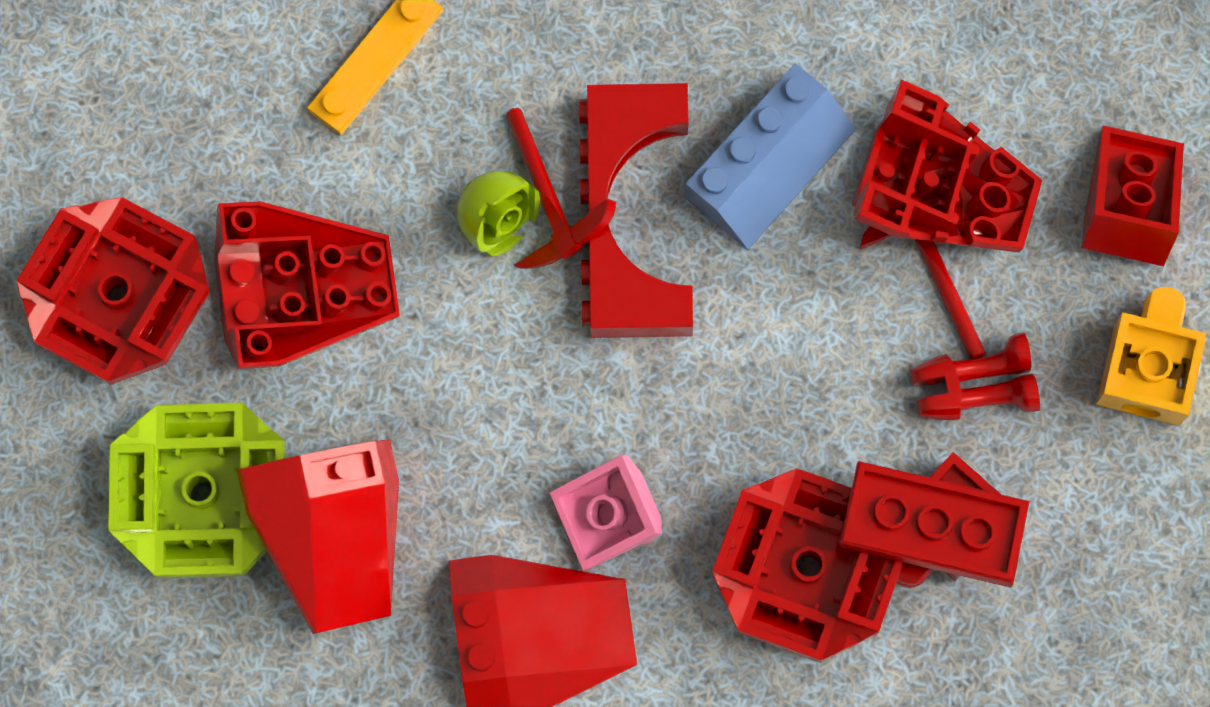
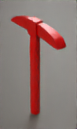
[506,108,616,269]
[860,226,985,359]

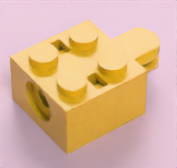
[1096,287,1207,426]

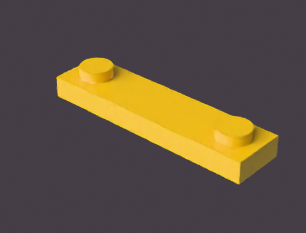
[307,0,443,136]

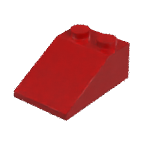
[1081,125,1184,267]

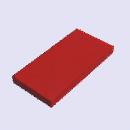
[839,461,1030,588]

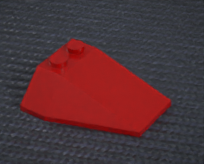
[449,555,637,707]

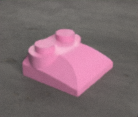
[549,455,662,571]

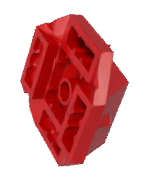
[16,197,210,385]
[712,468,904,663]

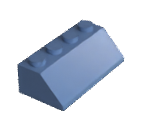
[684,63,856,251]

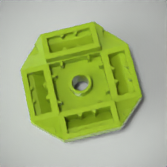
[108,403,286,579]

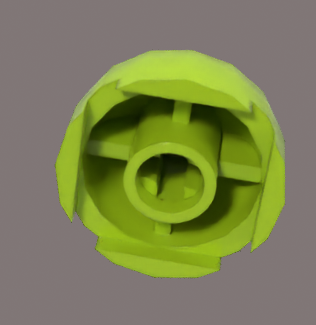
[456,170,541,256]

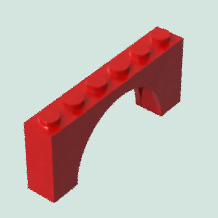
[579,83,693,338]

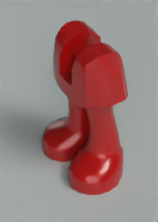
[910,332,1040,420]

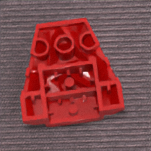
[852,80,1043,253]

